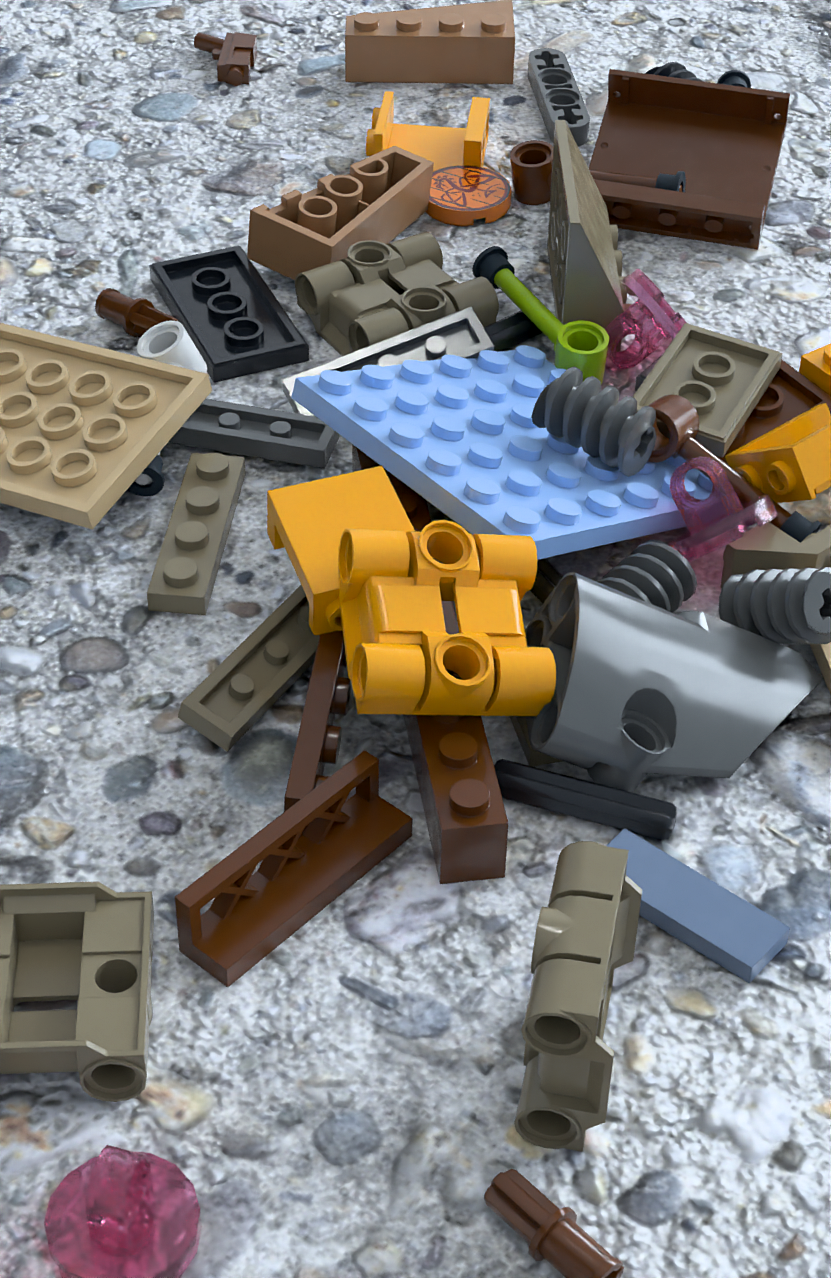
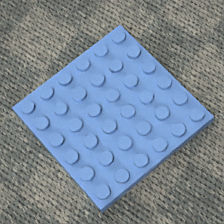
[291,345,745,560]

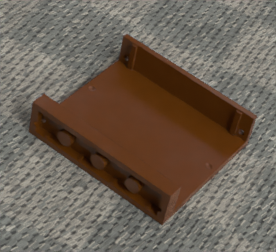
[589,69,790,250]

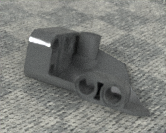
[525,572,824,793]

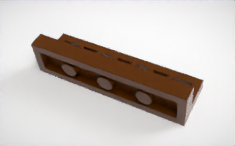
[175,750,413,987]

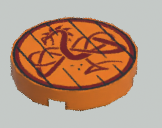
[426,165,512,227]

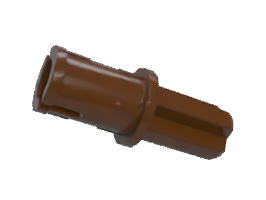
[95,288,179,338]
[484,1169,624,1278]

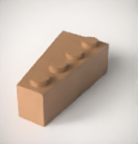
[345,0,515,84]
[247,146,434,280]

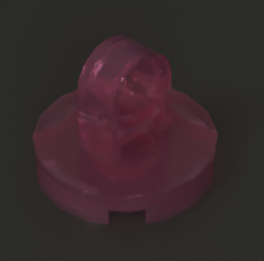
[605,269,687,369]
[668,456,778,562]
[44,1145,202,1278]

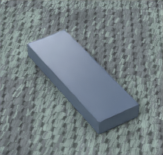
[606,828,790,983]

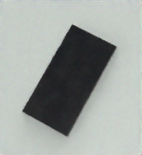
[149,246,309,383]

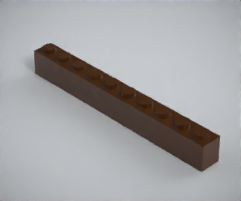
[352,444,508,884]

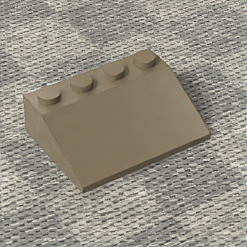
[547,120,632,354]

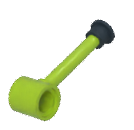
[472,246,609,384]

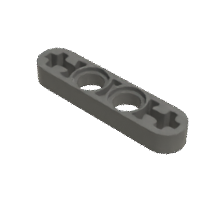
[528,48,590,146]

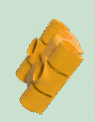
[338,520,556,716]

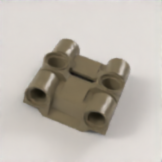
[295,231,499,356]
[514,841,642,1152]
[0,881,154,1102]

